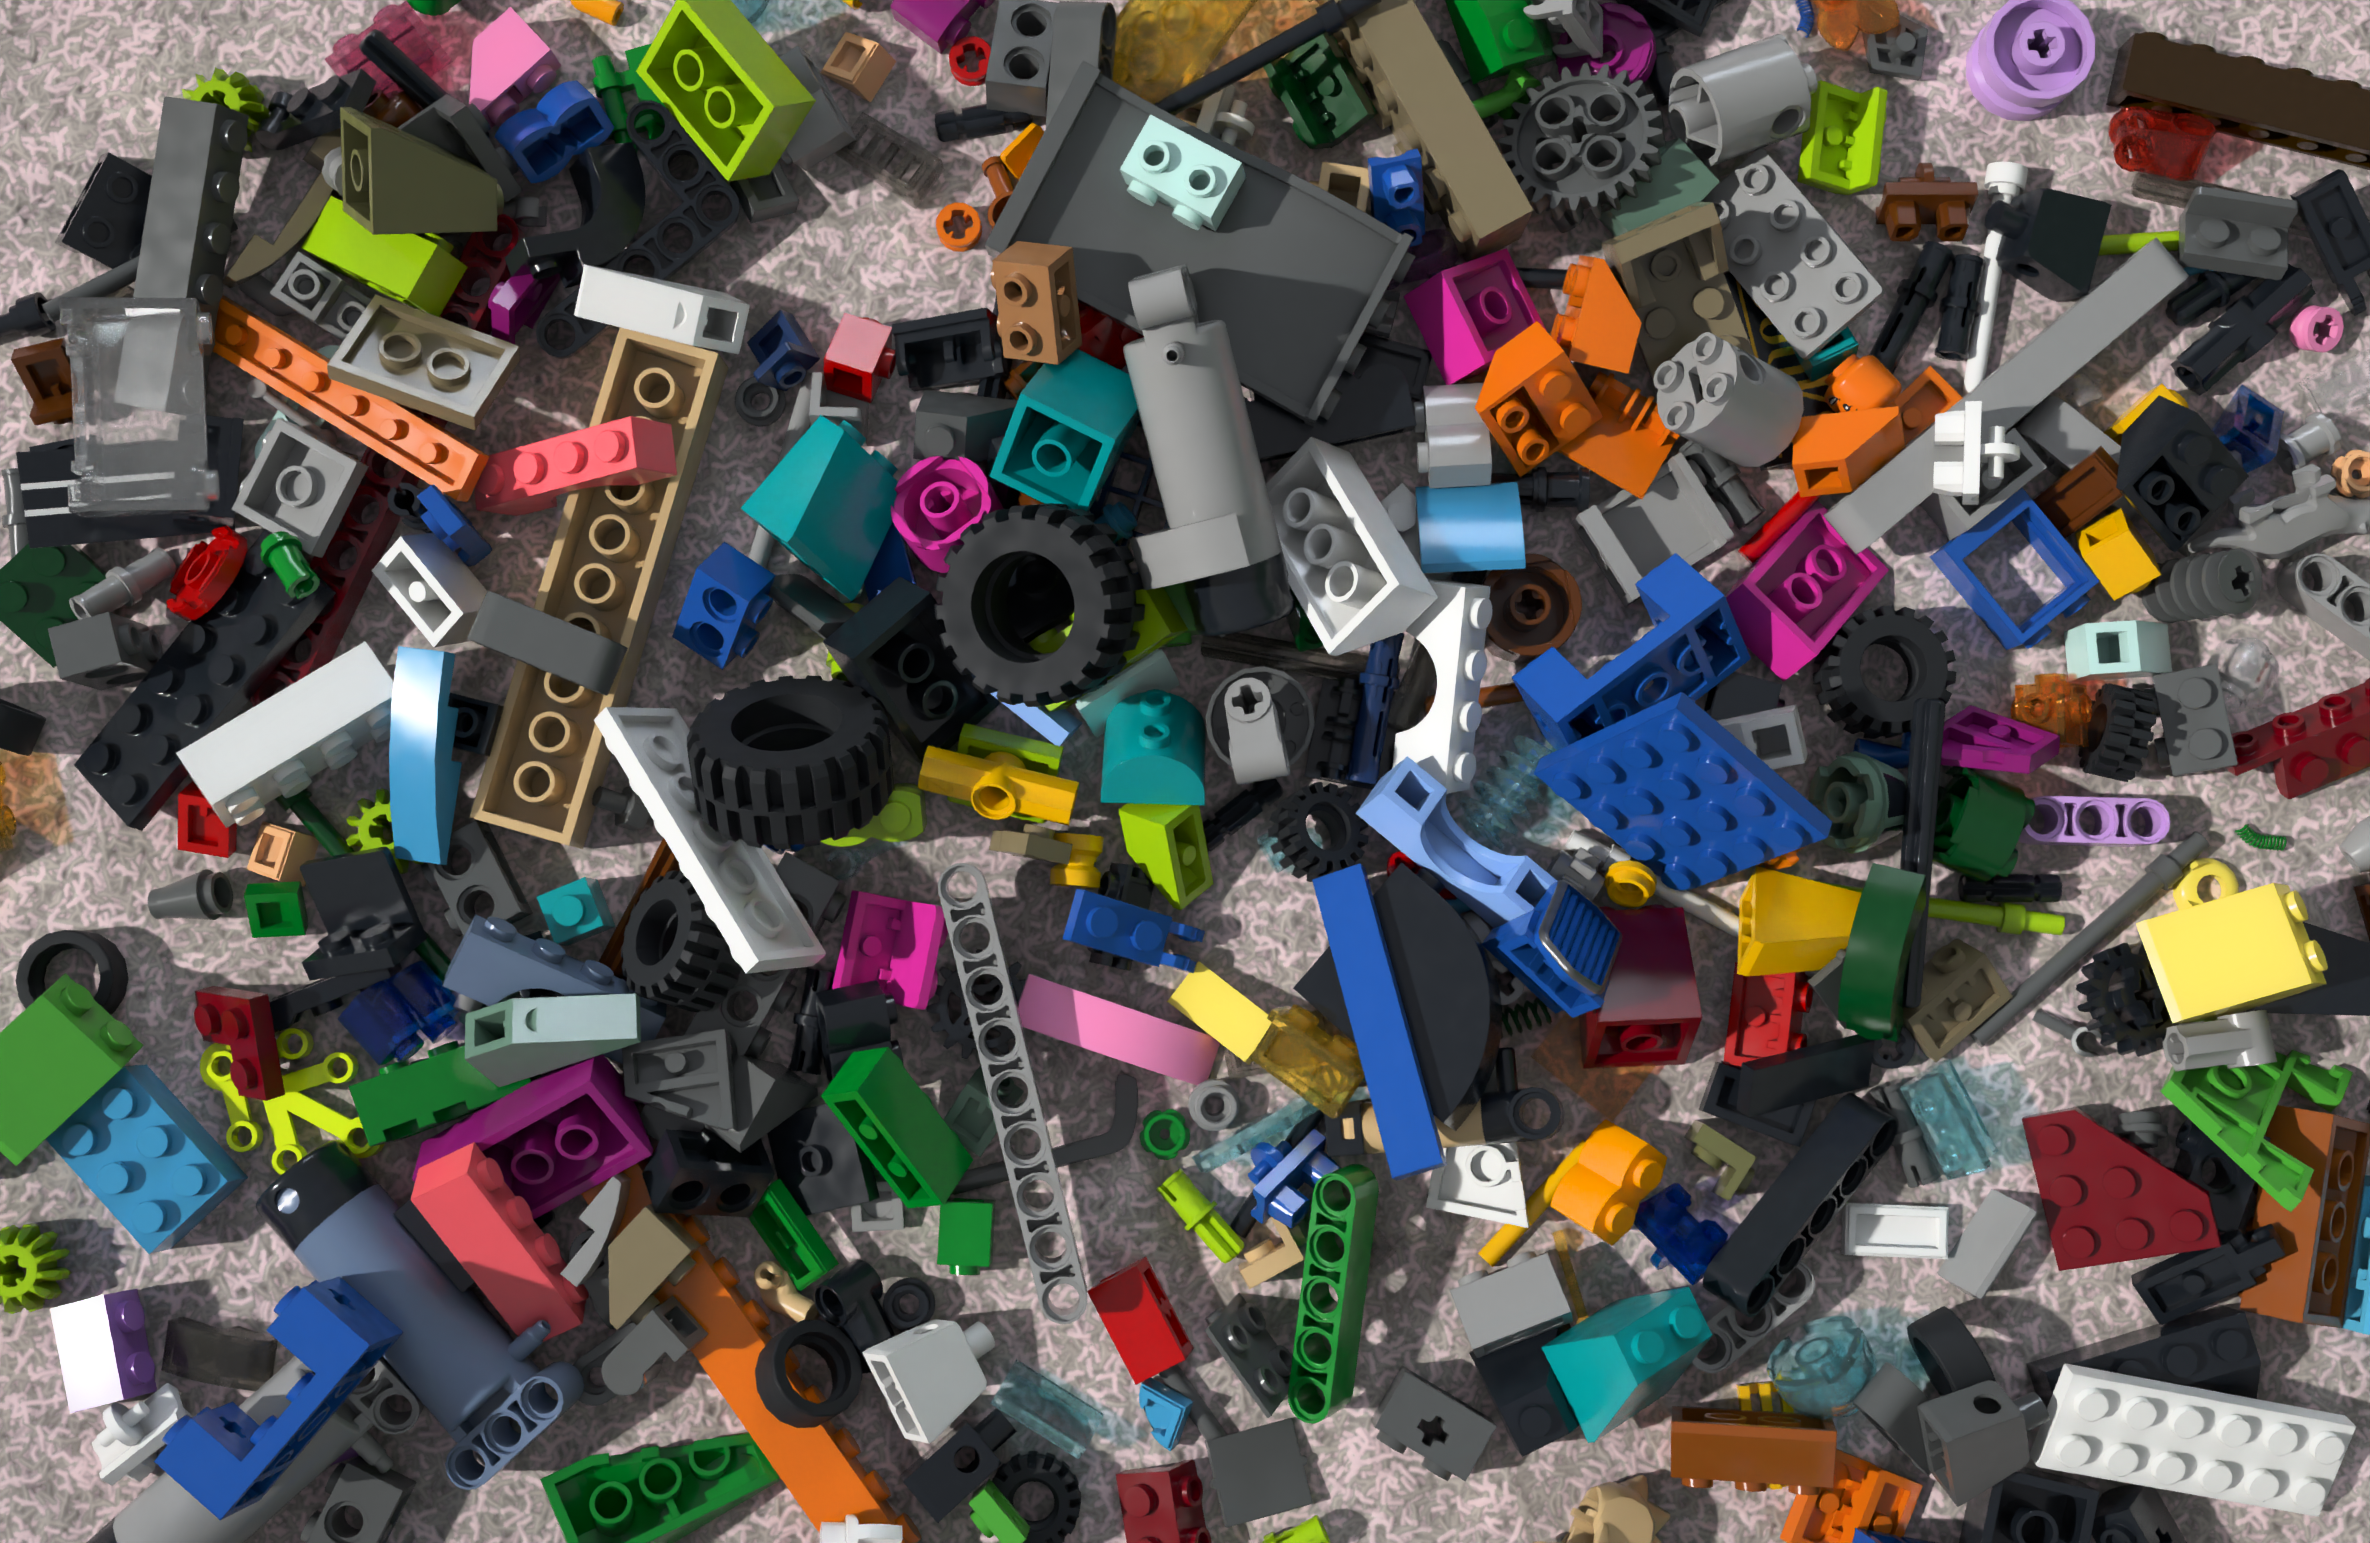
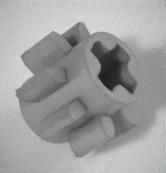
[1546,847,1605,901]

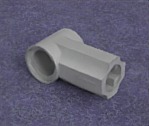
[2162,1010,2277,1072]

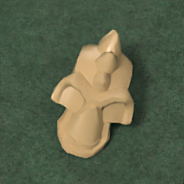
[1532,1475,1670,1543]

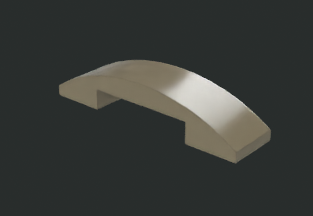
[223,128,341,288]

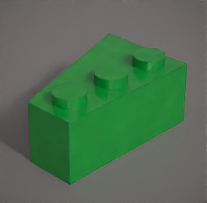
[348,1041,541,1146]

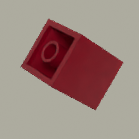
[1579,904,1703,1069]

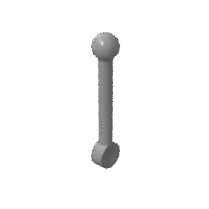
[246,378,338,445]

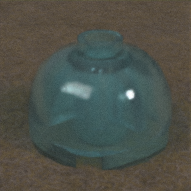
[1766,1316,1877,1419]

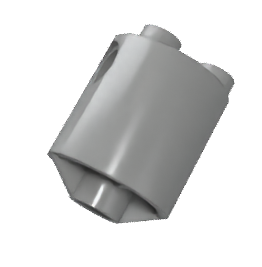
[1667,34,1818,167]
[1653,332,1804,467]

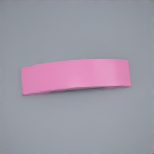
[1017,974,1220,1085]

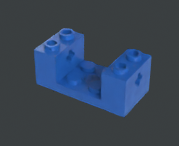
[1512,553,1751,751]
[154,1276,403,1520]

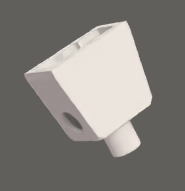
[862,1319,995,1444]

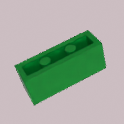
[821,1047,973,1209]

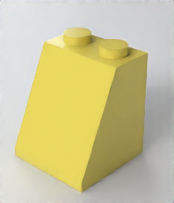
[2136,883,2328,1023]

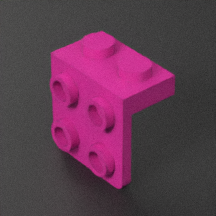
[832,890,948,1010]

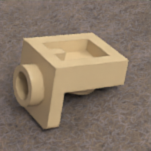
[1238,1216,1307,1289]

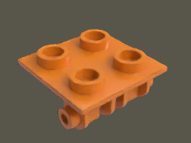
[1558,372,1680,499]

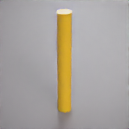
[1478,1140,1585,1267]

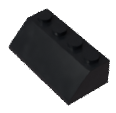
[2026,1305,2261,1408]

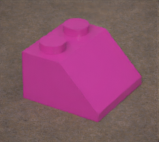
[1403,248,1547,385]

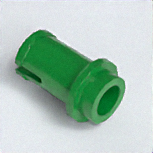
[261,531,320,599]

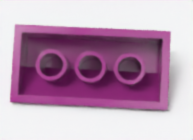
[412,1054,653,1220]

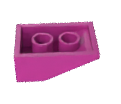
[1725,500,1889,682]

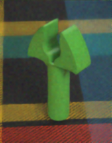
[1472,68,1542,120]

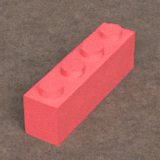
[411,1142,589,1342]

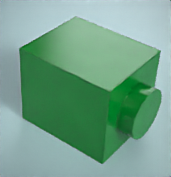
[937,1197,996,1275]

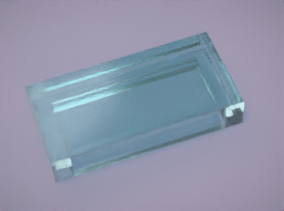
[990,1359,1104,1459]

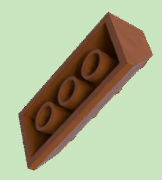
[2238,1105,2370,1328]

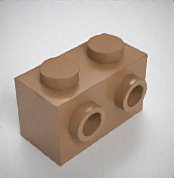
[991,241,1082,365]

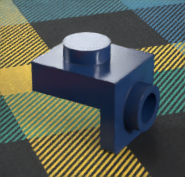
[747,310,820,391]

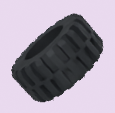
[934,503,1145,707]
[687,675,894,849]

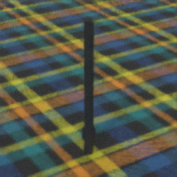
[1153,0,1382,116]

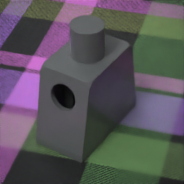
[1917,1380,2050,1507]

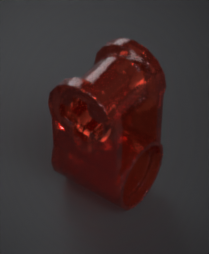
[2108,106,2216,181]

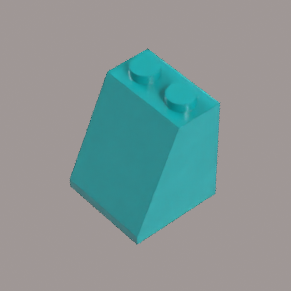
[989,349,1140,512]
[741,415,898,601]
[1541,1286,1713,1443]

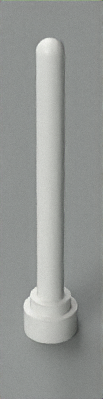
[1962,162,2028,397]

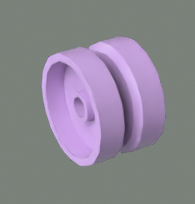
[1966,0,2095,121]

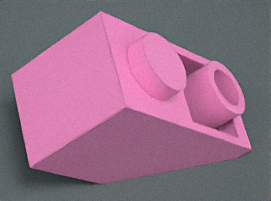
[469,7,561,128]

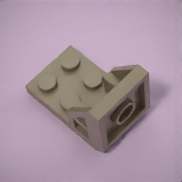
[1601,202,1755,393]

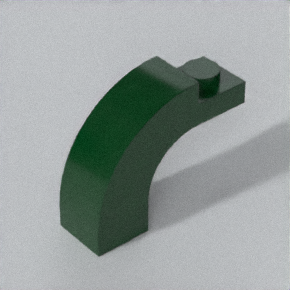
[1838,863,1926,1042]

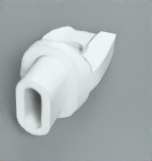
[820,1514,903,1543]

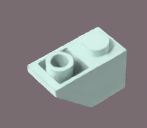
[2064,620,2172,682]

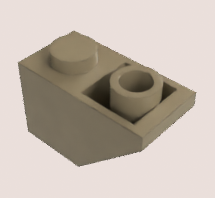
[608,1204,701,1330]

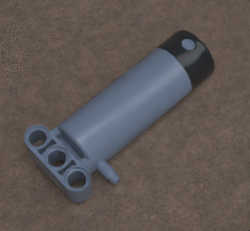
[256,1140,584,1490]

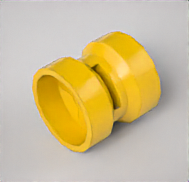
[1049,833,1104,888]

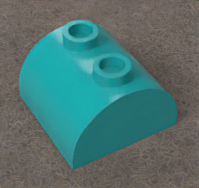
[1101,689,1206,806]

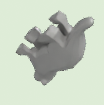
[2187,463,2370,559]

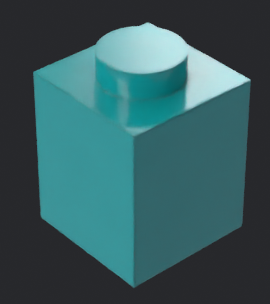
[537,877,616,946]

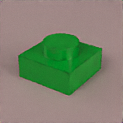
[244,881,308,938]

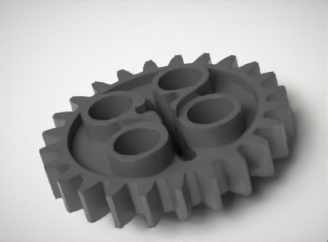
[1499,63,1666,222]

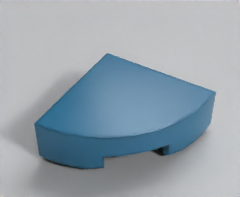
[1139,1377,1194,1451]

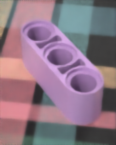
[2018,796,2171,847]

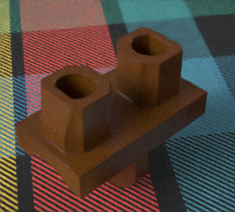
[1876,163,1979,242]

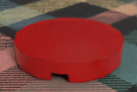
[167,526,247,621]

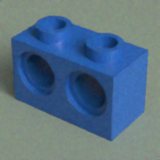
[672,542,776,670]

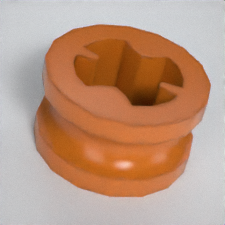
[936,202,982,252]

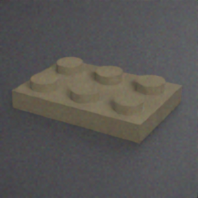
[327,294,520,431]

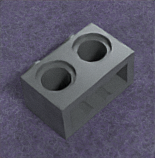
[985,0,1058,117]
[48,612,163,691]
[421,820,533,937]

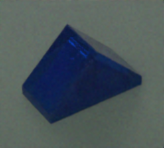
[2212,385,2284,473]

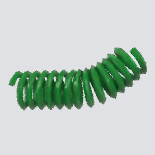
[2235,824,2287,851]

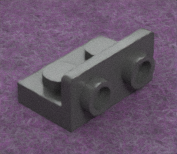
[2178,186,2298,281]

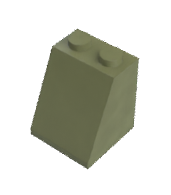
[340,107,504,235]

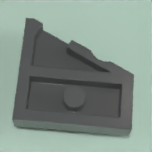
[622,1029,738,1133]

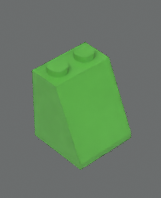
[0,973,144,1166]

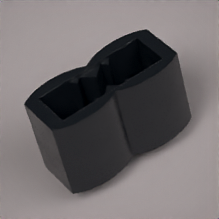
[816,980,903,1085]

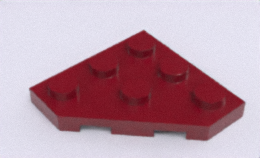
[2022,1107,2222,1271]

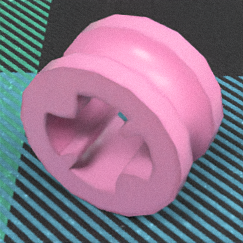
[2289,305,2344,352]

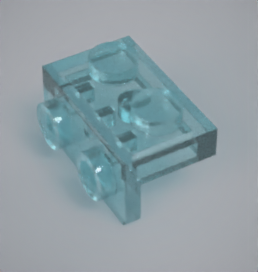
[1900,1059,1998,1180]

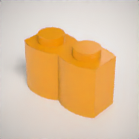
[1550,1119,1667,1246]

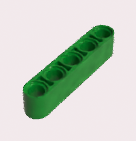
[1288,1164,1379,1424]

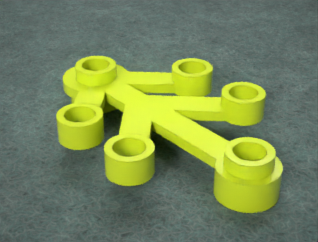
[200,1028,385,1175]

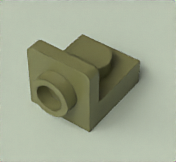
[1684,1120,1757,1201]

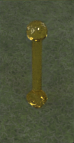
[1551,1230,1589,1325]

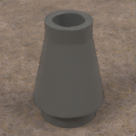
[148,869,233,920]

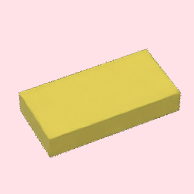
[1167,961,1280,1065]

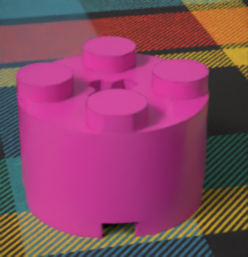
[891,456,1004,573]

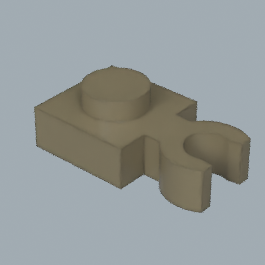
[989,824,1073,865]

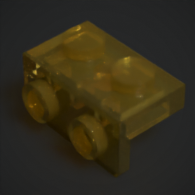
[1250,1005,1364,1119]

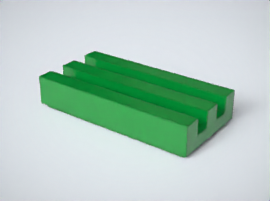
[747,1178,839,1292]

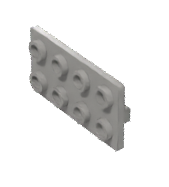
[1701,148,1885,360]

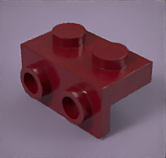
[1116,1460,1212,1543]

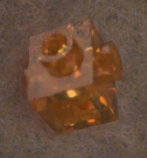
[2011,673,2092,748]

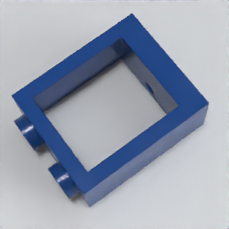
[1930,488,2100,650]

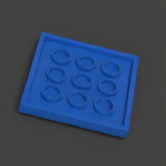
[1534,692,1833,891]

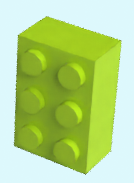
[636,0,816,182]

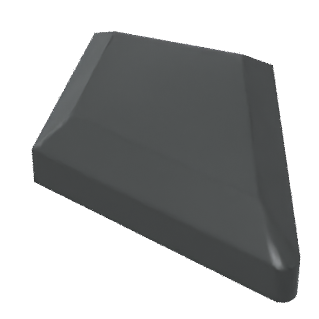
[1857,0,1928,81]

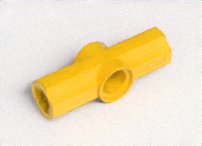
[917,745,1079,826]

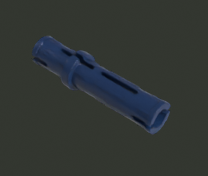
[1345,633,1405,785]

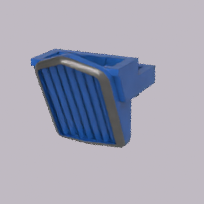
[1482,880,1622,1018]

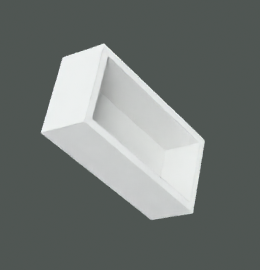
[176,641,394,828]

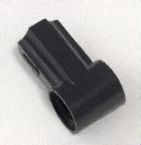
[813,1259,895,1374]

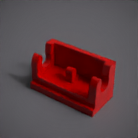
[1087,1256,1194,1385]

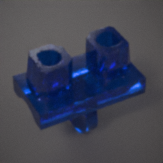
[1634,1183,1728,1286]

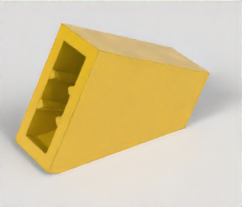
[1737,866,1862,977]

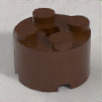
[1481,553,1582,663]

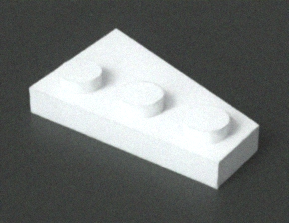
[1426,1067,1529,1228]

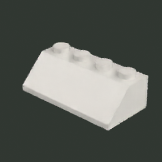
[1266,437,1438,656]

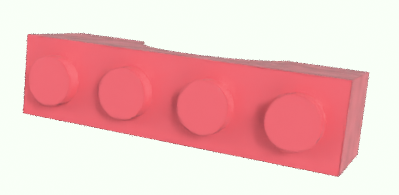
[474,416,677,516]

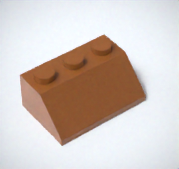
[1671,1406,1837,1495]

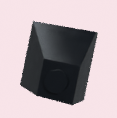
[1469,1323,1579,1457]

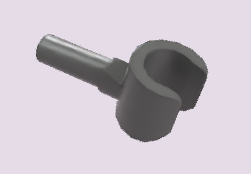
[2032,1009,2103,1057]

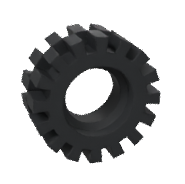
[2078,683,2156,782]
[1268,782,1369,882]
[992,1451,1081,1543]

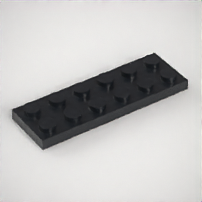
[74,529,336,831]

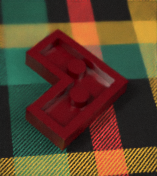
[194,986,285,1101]

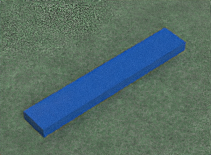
[1312,863,1447,1181]

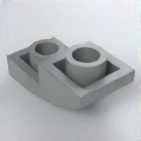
[270,251,371,342]

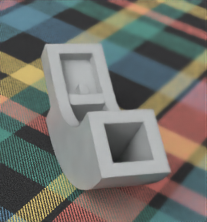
[1130,512,1250,590]

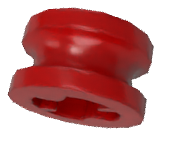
[949,36,991,86]

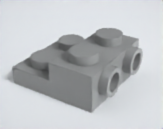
[232,418,369,558]

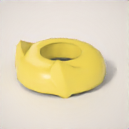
[2173,858,2239,910]

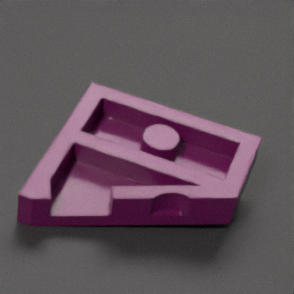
[488,273,561,344]
[1941,705,2060,774]

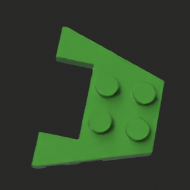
[2160,1050,2353,1212]

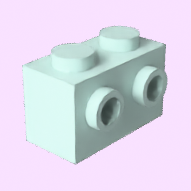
[1120,114,1246,232]

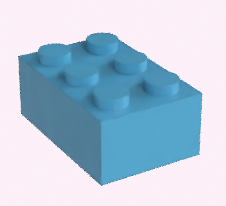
[46,1064,248,1254]

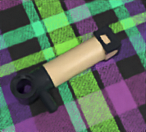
[1324,1047,1565,1157]

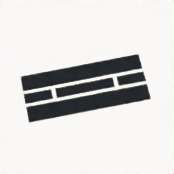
[16,441,236,549]

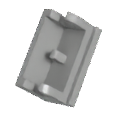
[1523,0,1603,58]

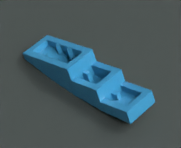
[389,646,462,865]

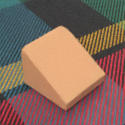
[820,32,896,102]
[247,821,319,887]

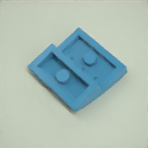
[1415,482,1526,573]

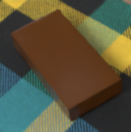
[2032,446,2123,539]

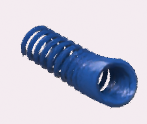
[1795,0,1815,38]

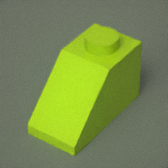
[1119,803,1214,910]

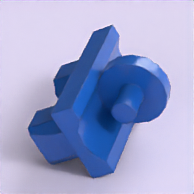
[1368,149,1426,247]
[1248,1129,1341,1229]

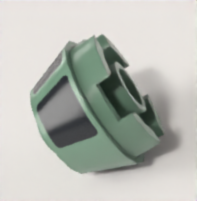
[1808,751,1907,854]

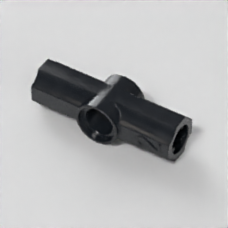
[2171,264,2316,396]

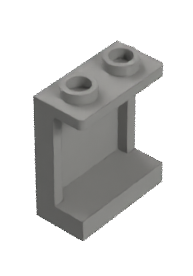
[1571,452,1735,607]

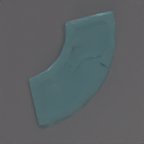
[1192,1085,1328,1173]

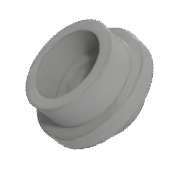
[1188,1079,1240,1131]

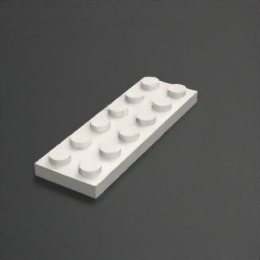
[594,707,826,974]
[2030,1363,2357,1517]

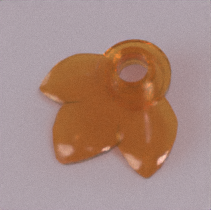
[1812,0,1900,51]

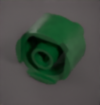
[1932,766,2035,882]

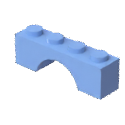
[1356,756,1557,928]

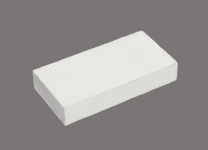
[1841,1202,1949,1259]

